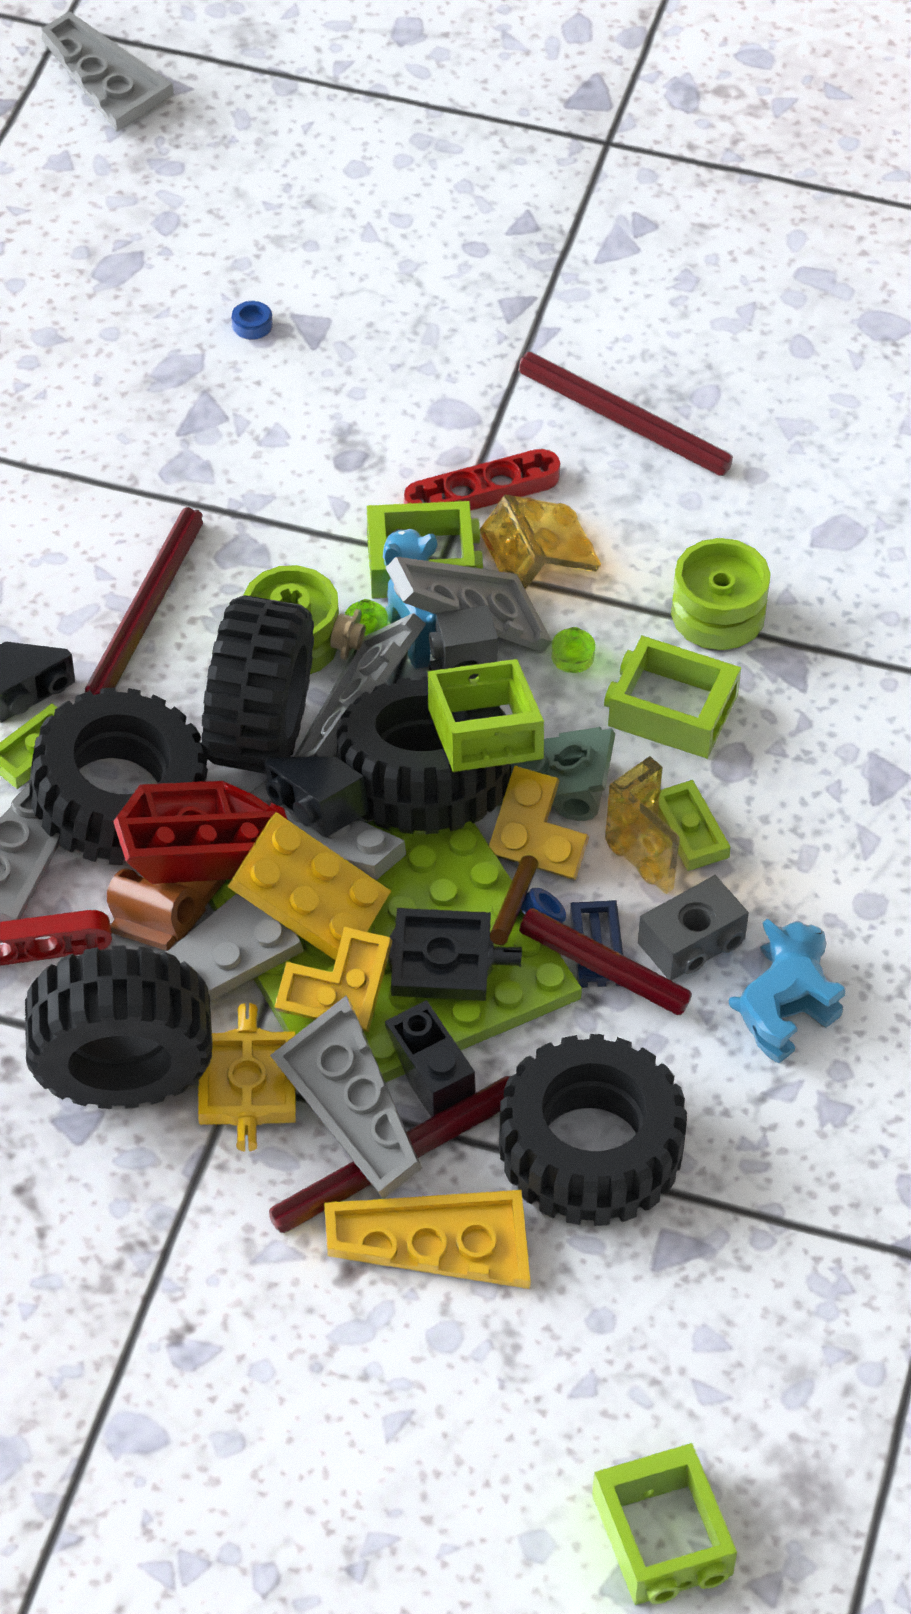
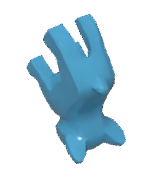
[383,529,438,669]
[728,919,845,1063]

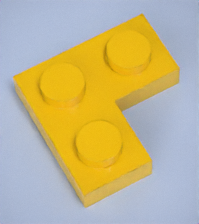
[488,765,589,880]
[274,927,392,1033]

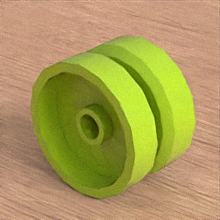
[671,538,771,650]
[243,565,339,674]

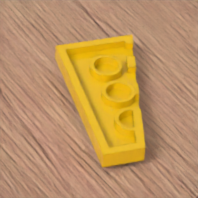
[324,1190,531,1289]

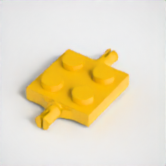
[198,1003,296,1152]

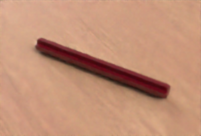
[519,351,733,476]
[85,507,203,695]
[269,1076,510,1233]

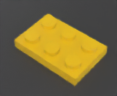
[227,812,391,961]

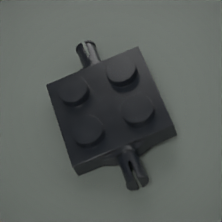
[388,908,522,1001]

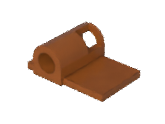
[107,868,226,951]

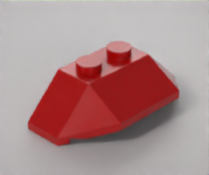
[113,781,288,884]

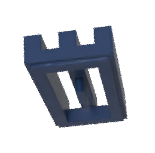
[570,900,623,988]

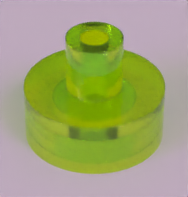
[345,599,388,636]
[551,627,596,673]

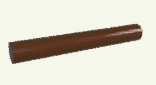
[490,855,538,945]

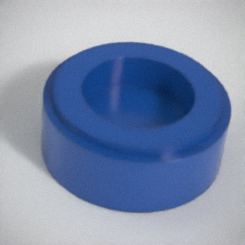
[231,301,273,340]
[521,888,566,923]

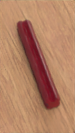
[519,908,692,1015]

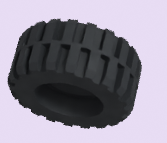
[201,595,314,774]
[336,677,511,834]
[29,687,208,865]
[25,945,213,1109]
[499,1034,687,1226]

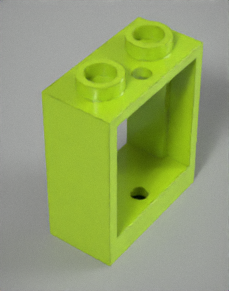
[367,501,483,599]
[604,635,741,759]
[428,659,544,772]
[592,1443,737,1605]

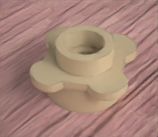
[330,609,366,660]

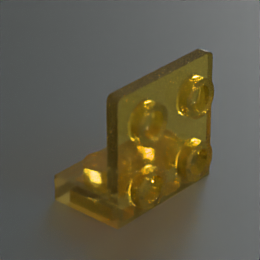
[480,494,601,590]
[605,756,680,894]

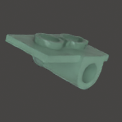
[498,727,615,821]

